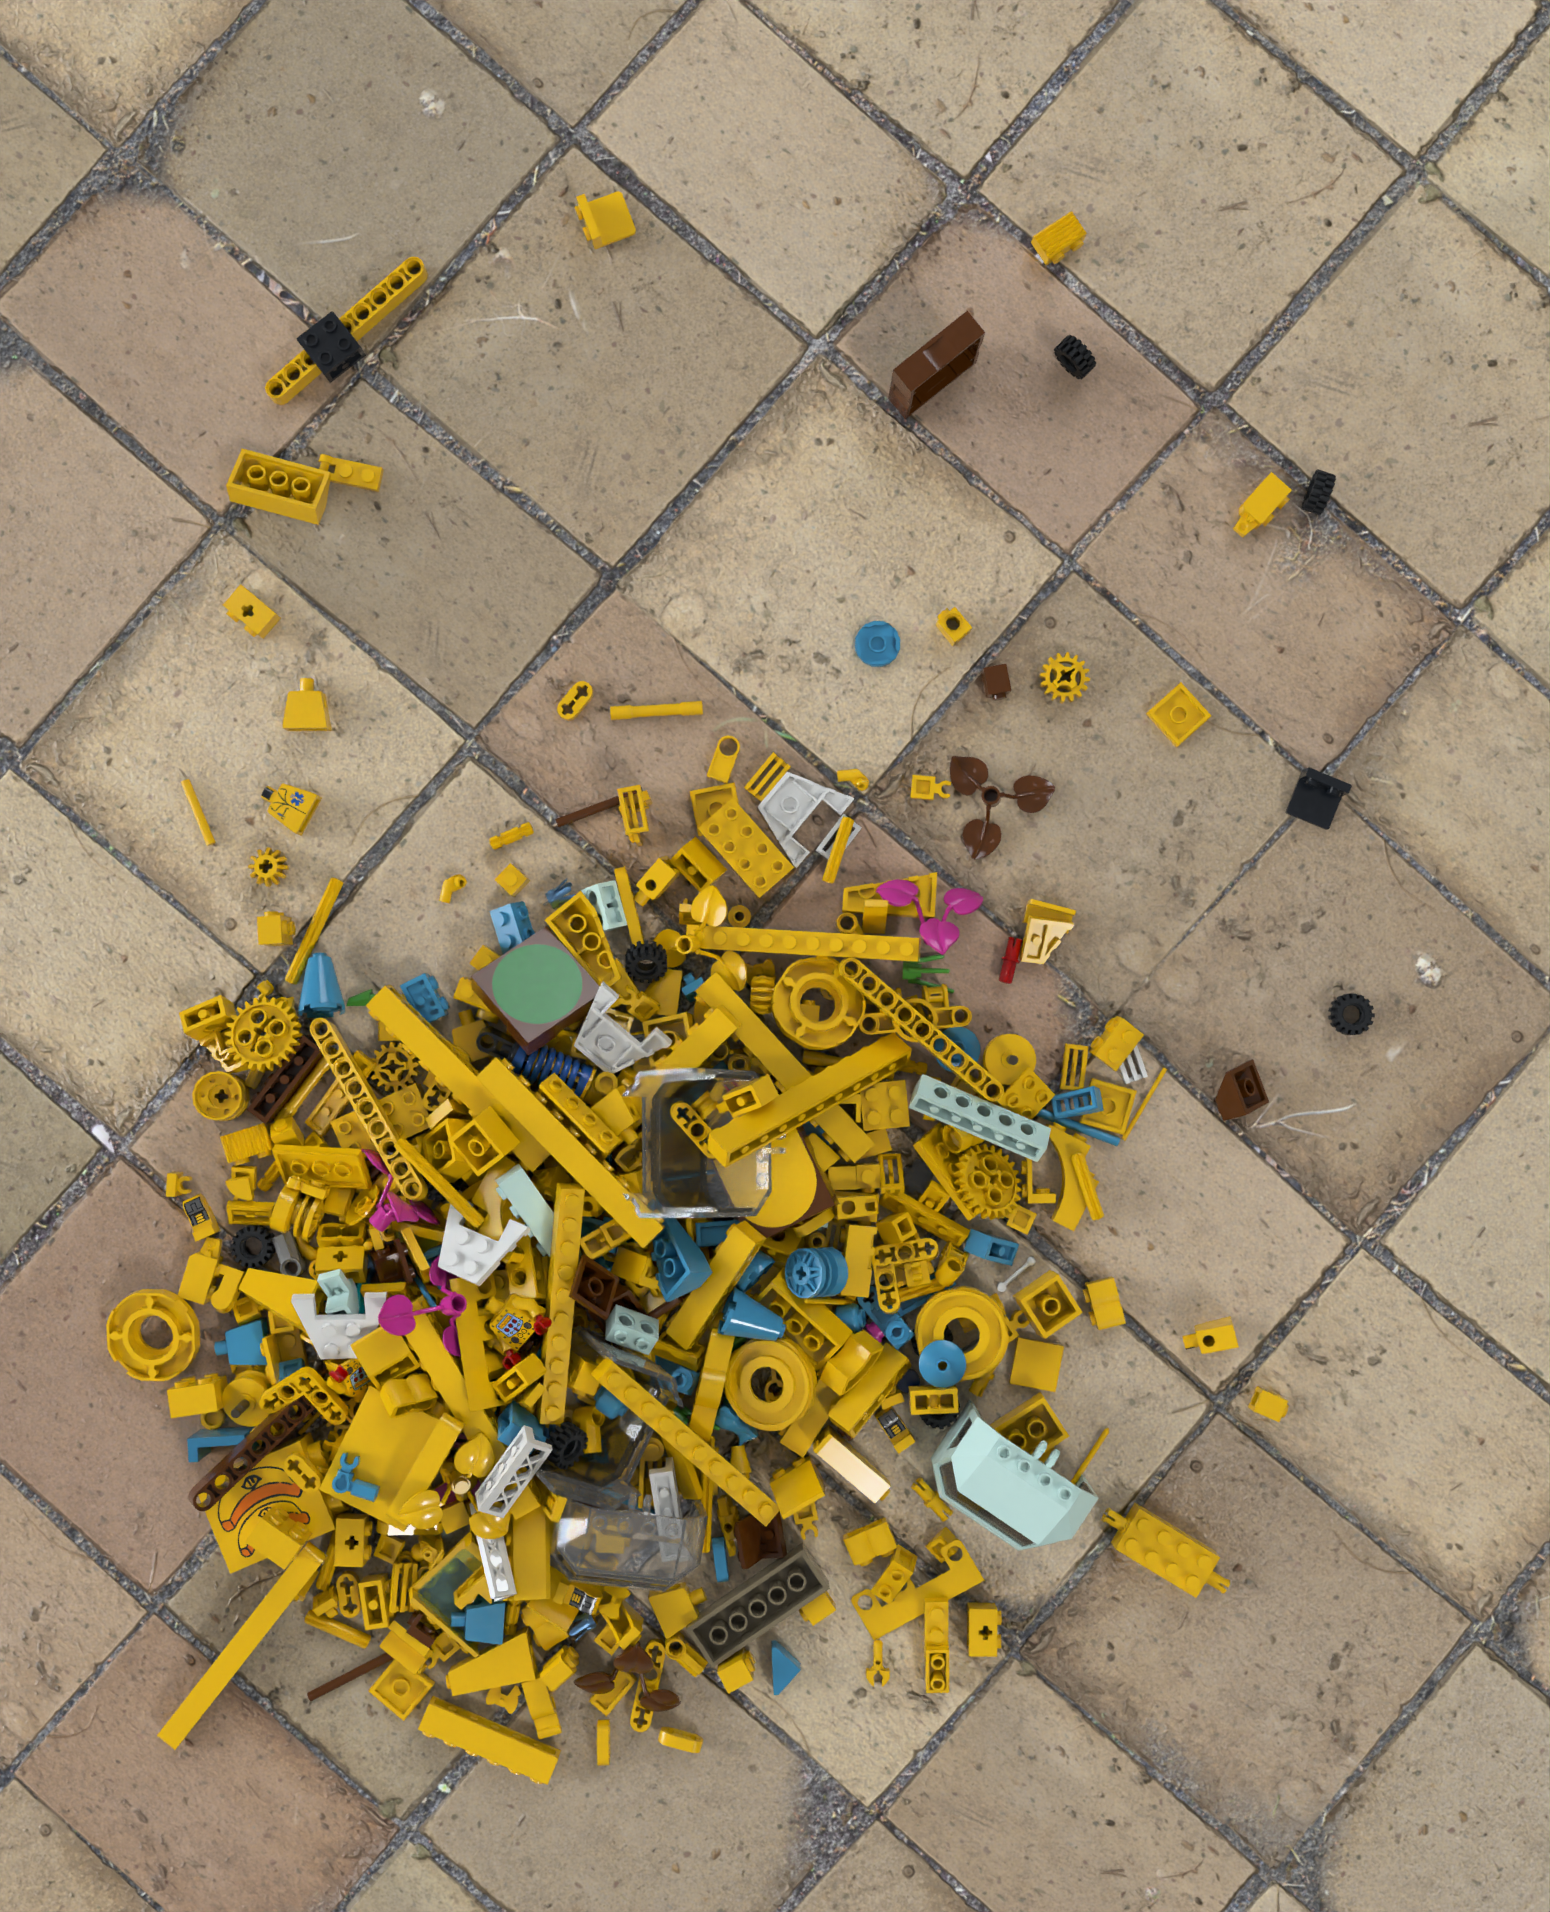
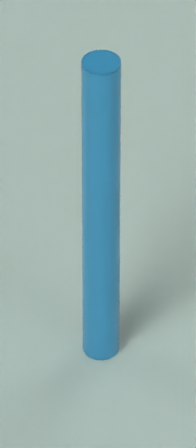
[1036,1108,1120,1146]

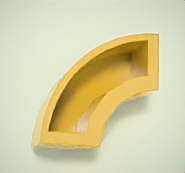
[820,1330,884,1396]

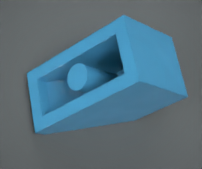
[964,1229,1019,1266]

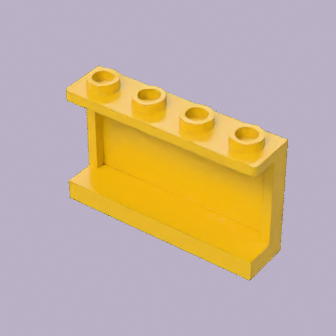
[538,1072,621,1162]

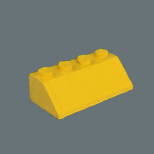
[226,448,331,525]
[755,1268,853,1371]
[503,1500,550,1601]

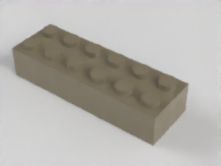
[686,1542,830,1668]

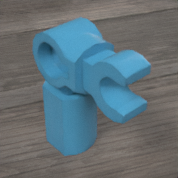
[332,1452,380,1502]

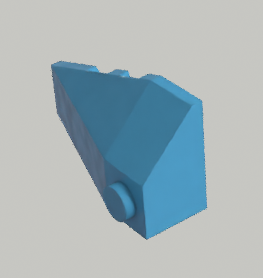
[646,1196,713,1302]

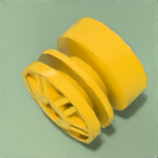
[192,1071,250,1121]
[270,1183,326,1242]

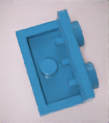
[490,901,535,954]

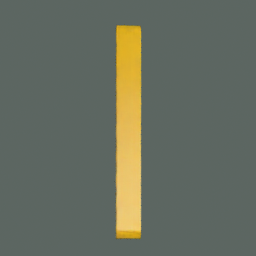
[265,256,428,405]
[838,958,1004,1102]
[310,1018,428,1201]

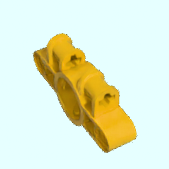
[857,984,972,1042]
[688,1327,735,1443]

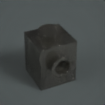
[903,1157,934,1195]

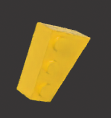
[839,1224,878,1298]

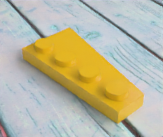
[842,872,937,919]

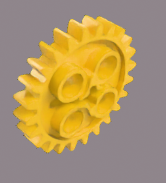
[224,996,302,1073]
[953,1144,1022,1220]

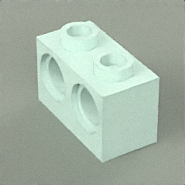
[581,880,627,932]
[605,1304,659,1355]

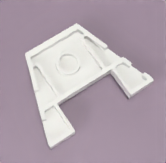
[758,772,854,869]
[574,982,673,1073]
[438,1200,531,1286]
[291,1292,387,1359]

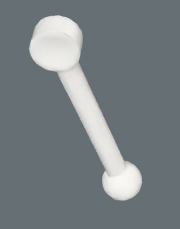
[997,1257,1036,1292]

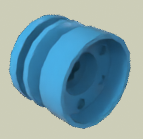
[785,1247,848,1298]

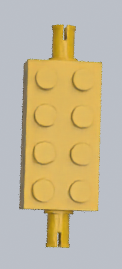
[1101,1502,1230,1598]

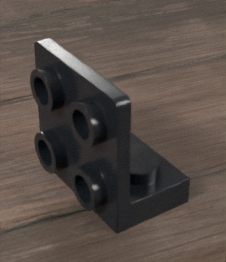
[297,311,366,383]
[1285,767,1352,830]

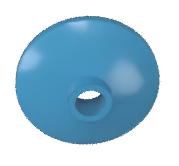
[934,1027,981,1072]
[919,1340,966,1388]

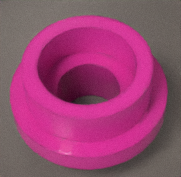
[865,1321,885,1343]

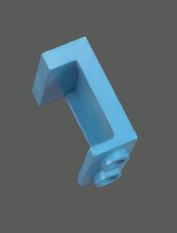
[187,1426,259,1462]

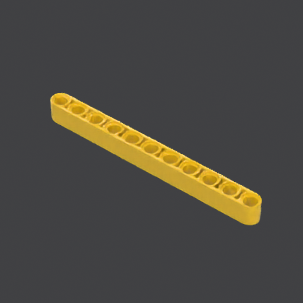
[157,1541,328,1750]

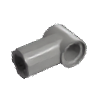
[271,1231,306,1277]

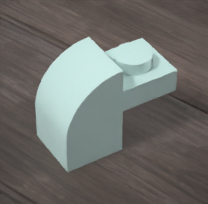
[317,1269,359,1315]

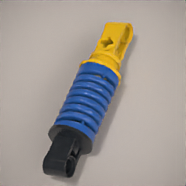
[476,1026,606,1107]

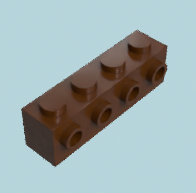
[247,1035,323,1124]

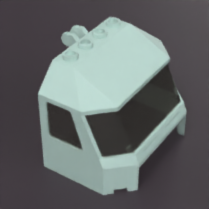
[931,1400,1099,1551]

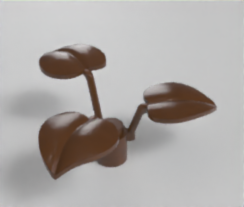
[950,756,1055,860]
[574,1641,681,1712]

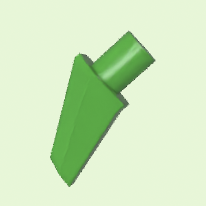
[346,989,376,1006]

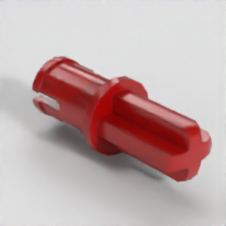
[999,937,1023,984]

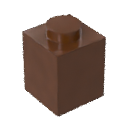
[981,664,1012,701]

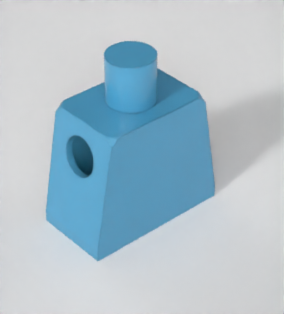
[214,1317,269,1365]
[497,1400,547,1455]
[450,1595,505,1645]

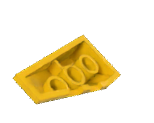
[545,891,621,987]

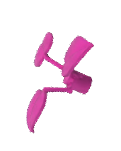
[876,879,983,955]
[362,1149,440,1232]
[378,1255,467,1357]

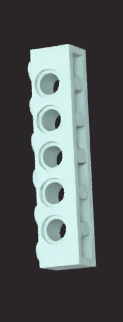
[909,1074,1051,1162]

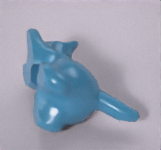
[715,1398,759,1446]

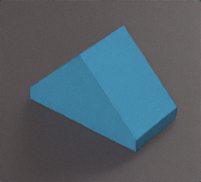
[772,1640,801,1695]

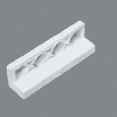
[475,1425,552,1518]
[649,1457,686,1558]
[469,1503,517,1602]

